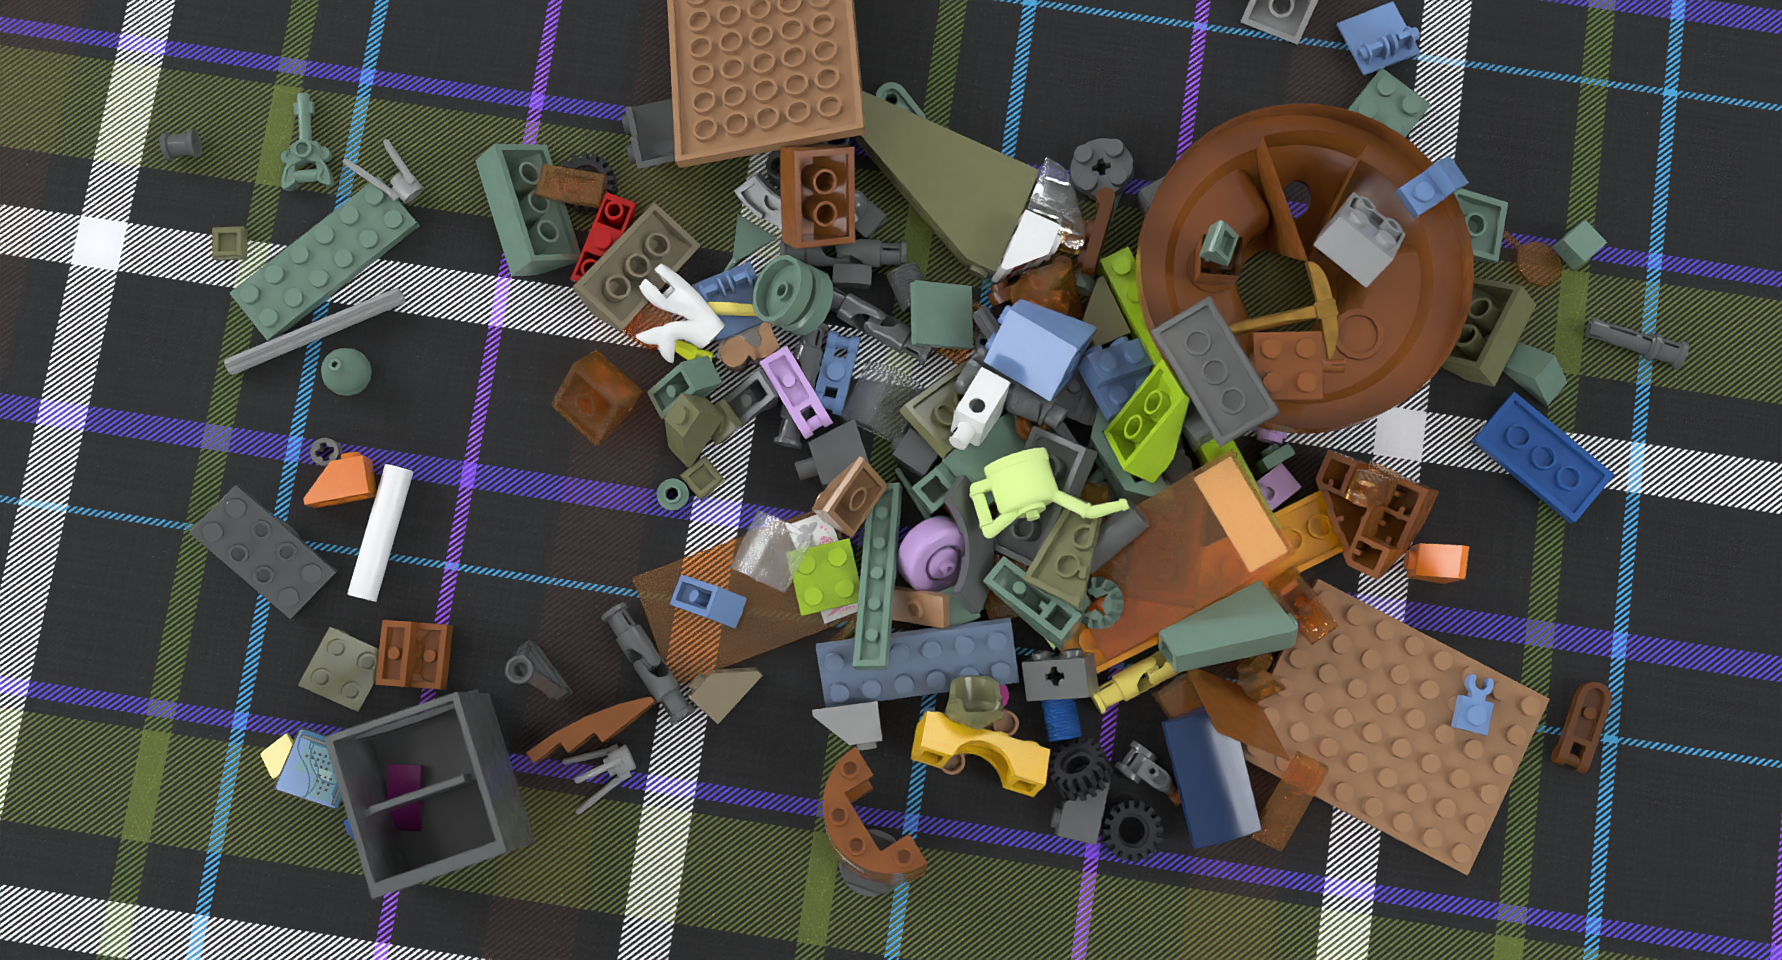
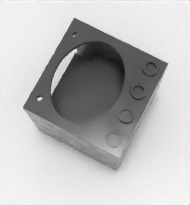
[324,689,535,899]

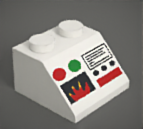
[991,210,1062,283]

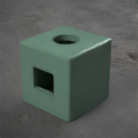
[1552,220,1607,270]

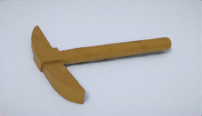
[1227,261,1338,359]

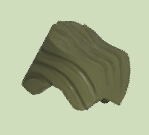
[945,675,1003,730]

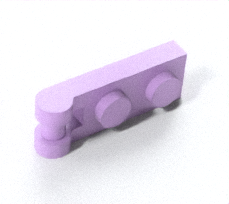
[759,346,833,439]

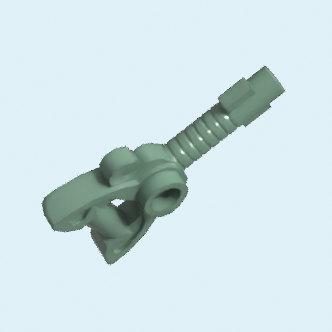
[281,93,334,192]

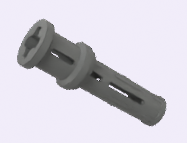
[1584,317,1689,369]

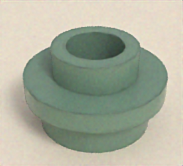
[657,479,689,511]

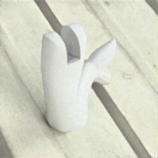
[636,263,725,363]

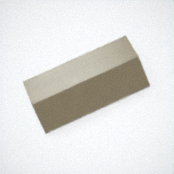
[572,202,701,332]

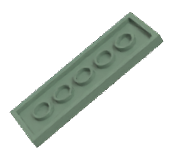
[229,176,420,341]

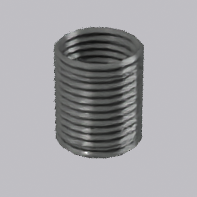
[887,262,925,313]

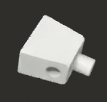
[949,367,1011,450]

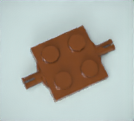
[1248,331,1346,401]

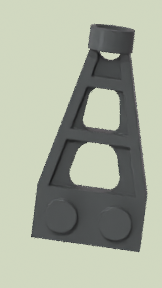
[505,640,573,700]

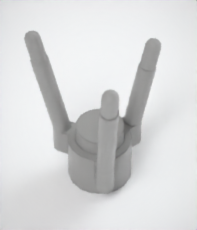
[343,139,424,204]
[562,744,636,814]

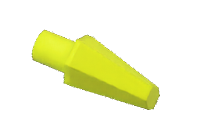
[675,339,714,361]

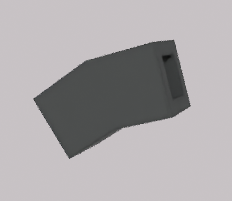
[832,264,872,289]

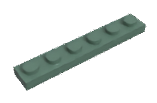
[853,483,903,670]

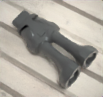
[954,346,1068,430]

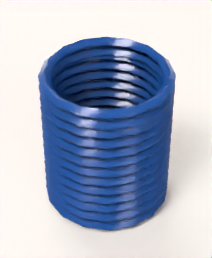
[1040,698,1082,742]

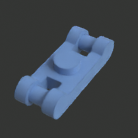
[811,330,861,416]

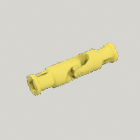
[1091,650,1183,714]

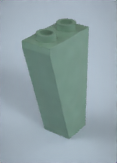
[1158,580,1298,673]

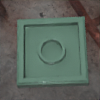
[910,280,973,350]

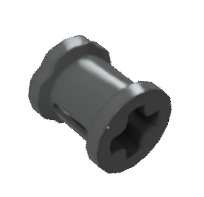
[160,129,202,161]

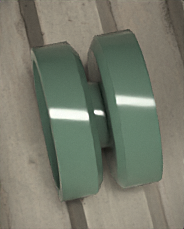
[753,255,833,336]

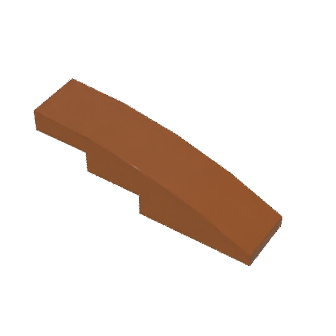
[526,696,657,763]

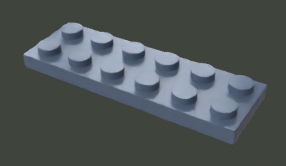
[816,617,1019,708]

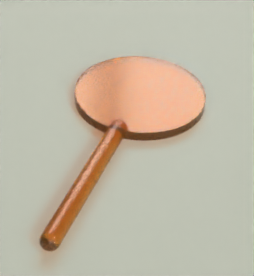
[1503,229,1562,286]

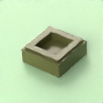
[212,226,248,261]
[680,455,725,501]

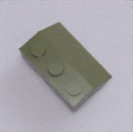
[1441,277,1536,387]

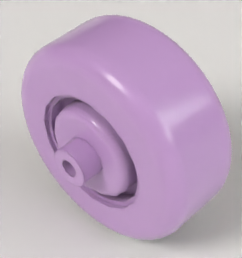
[897,517,965,592]

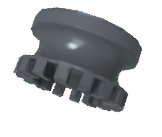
[310,438,344,467]

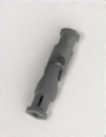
[780,237,907,268]
[830,287,934,366]
[774,322,829,449]
[601,602,696,725]

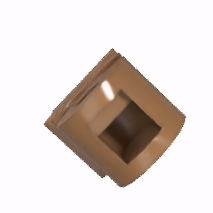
[720,322,781,372]

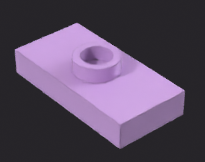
[1257,463,1301,510]

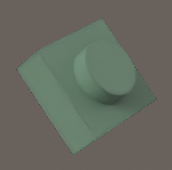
[1255,443,1295,474]

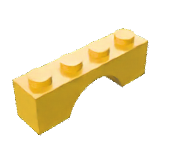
[911,711,1050,797]

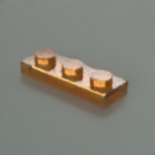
[1251,751,1328,852]

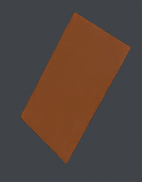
[1187,668,1291,762]

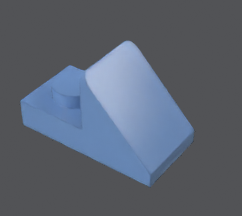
[1395,156,1469,219]

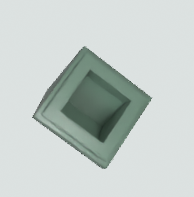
[1199,220,1239,266]

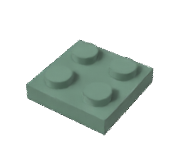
[1348,68,1431,137]

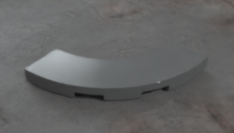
[943,475,994,614]

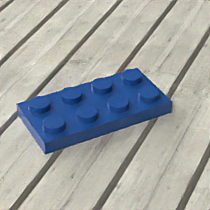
[1471,392,1615,524]

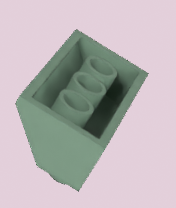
[475,144,581,276]

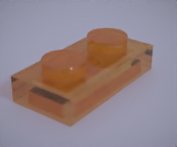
[536,164,606,208]

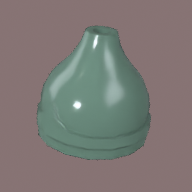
[321,348,372,396]

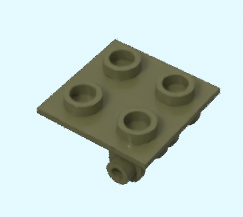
[298,627,379,712]

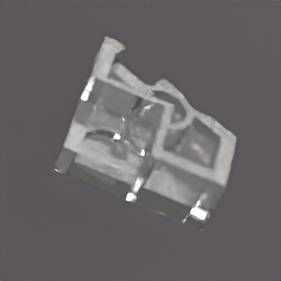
[1028,157,1085,237]

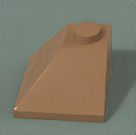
[812,456,888,538]

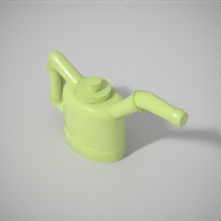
[969,448,1129,538]

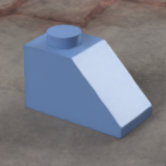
[669,574,747,629]

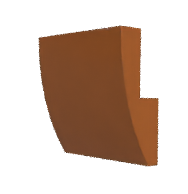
[375,620,453,690]

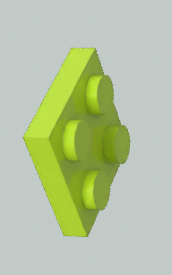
[787,538,860,616]

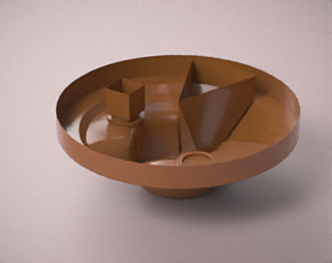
[1136,103,1474,434]

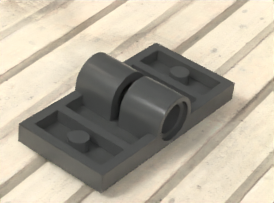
[189,484,337,619]

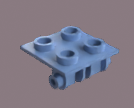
[1336,1,1420,76]
[692,261,764,342]

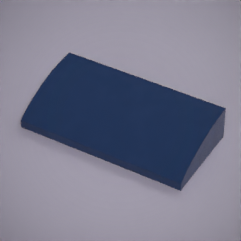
[1161,706,1261,848]

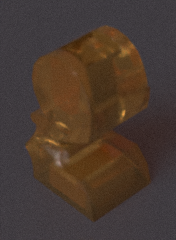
[1346,460,1400,508]
[1236,652,1287,702]

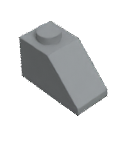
[812,701,882,750]

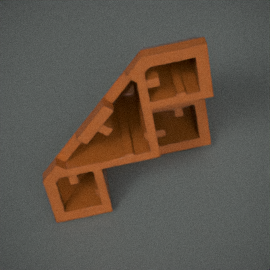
[1315,450,1439,579]

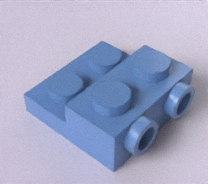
[1077,336,1153,421]

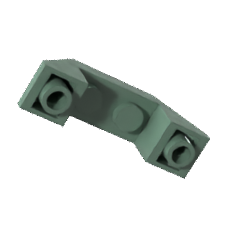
[1088,407,1175,513]

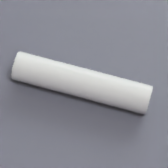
[347,464,413,602]

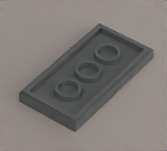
[1151,296,1280,447]

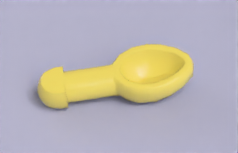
[707,302,757,317]

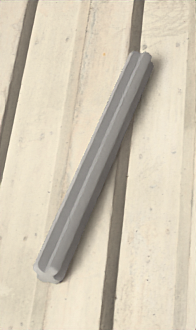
[224,288,405,375]

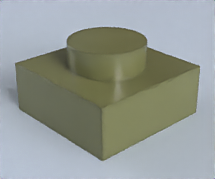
[711,399,743,445]

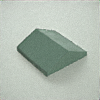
[1454,188,1508,263]

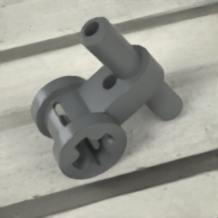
[1114,740,1176,795]

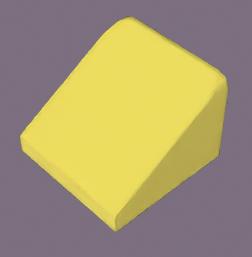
[260,733,294,780]

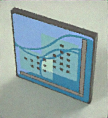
[273,727,342,810]

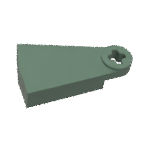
[942,411,1034,506]

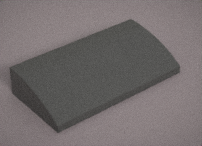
[993,426,1098,567]

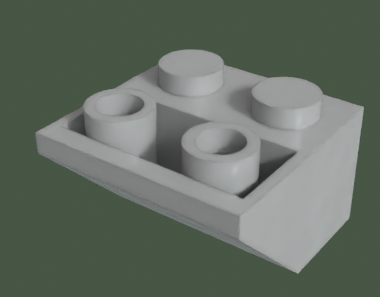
[1314,192,1406,287]

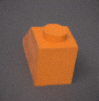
[303,452,377,509]
[1403,543,1469,584]

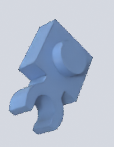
[1451,674,1494,735]

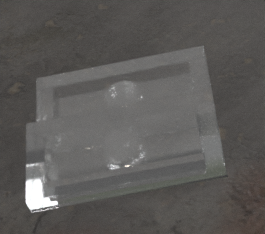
[730,510,814,594]

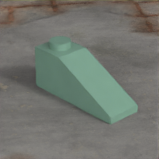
[983,556,1082,650]

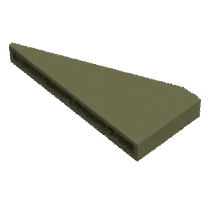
[852,91,1040,279]

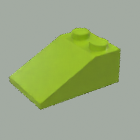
[1103,359,1190,483]

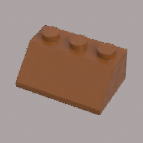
[780,144,855,249]

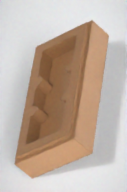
[892,586,950,629]

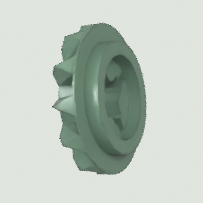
[1071,577,1124,630]

